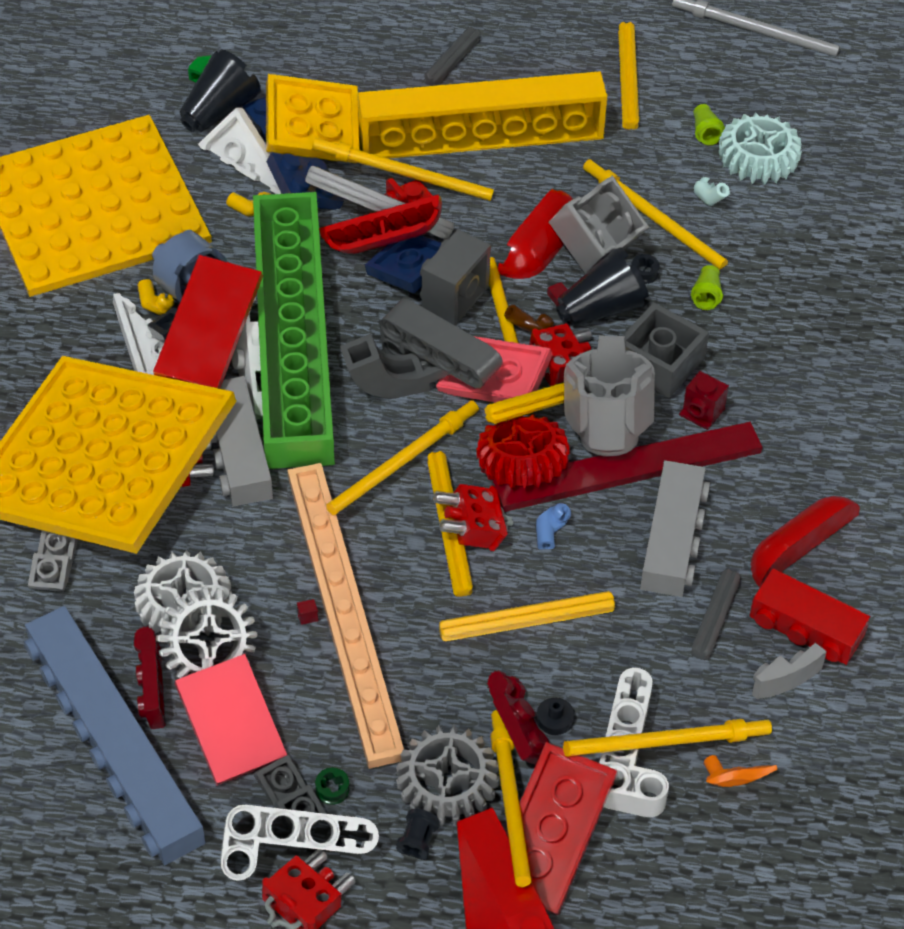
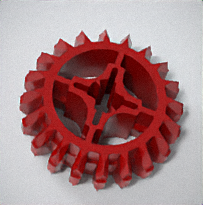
[476,414,569,489]

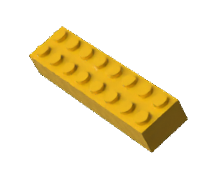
[358,71,607,158]

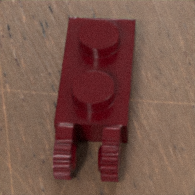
[134,626,166,729]
[487,670,549,765]

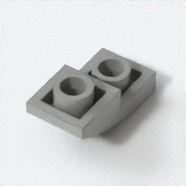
[28,530,78,592]
[752,643,826,699]

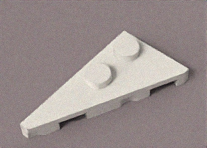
[198,108,281,194]
[113,293,164,375]
[232,297,263,420]

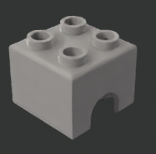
[549,175,649,274]

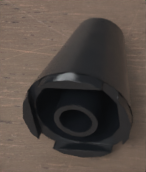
[180,49,261,132]
[555,247,650,326]

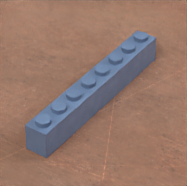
[23,605,206,866]

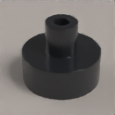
[536,697,574,735]

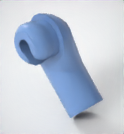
[536,503,571,549]

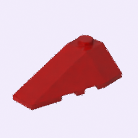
[457,807,554,929]

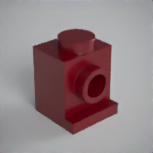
[679,371,729,430]

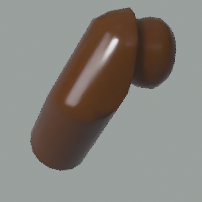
[504,305,554,333]

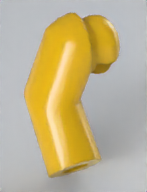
[226,192,270,217]
[137,279,174,316]

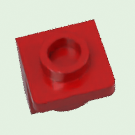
[384,178,433,203]

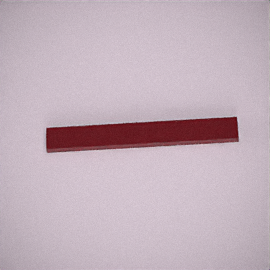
[492,421,763,512]

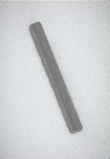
[305,166,454,240]

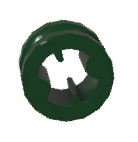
[315,767,350,805]

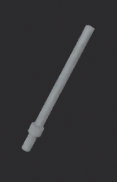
[672,0,840,57]

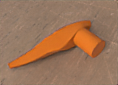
[704,755,778,787]

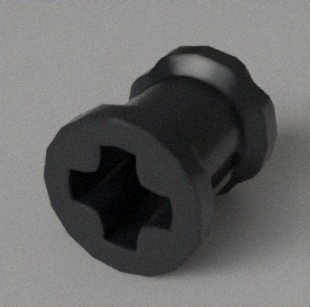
[396,808,440,860]

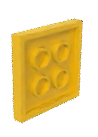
[266,74,359,163]

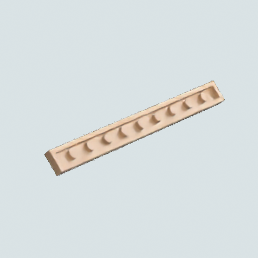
[288,463,404,769]

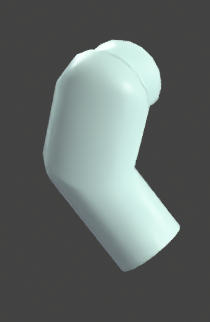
[694,177,730,206]

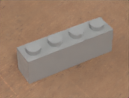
[210,376,273,507]
[640,460,710,597]

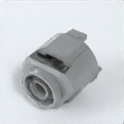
[564,335,655,456]

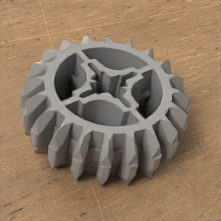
[396,725,499,826]

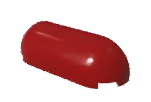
[498,189,573,279]
[319,194,442,254]
[750,496,860,587]

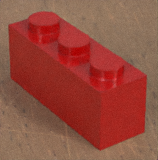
[749,568,871,665]

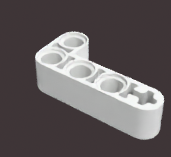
[599,668,669,817]
[220,805,379,881]

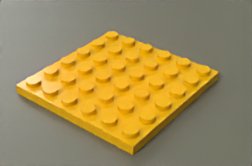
[0,114,212,297]
[0,356,236,554]

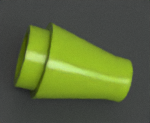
[693,104,725,145]
[691,265,723,310]

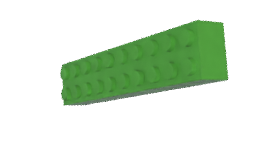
[253,192,335,469]

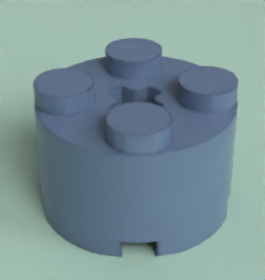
[152,230,227,302]

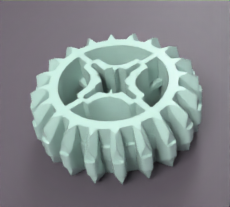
[719,112,802,185]

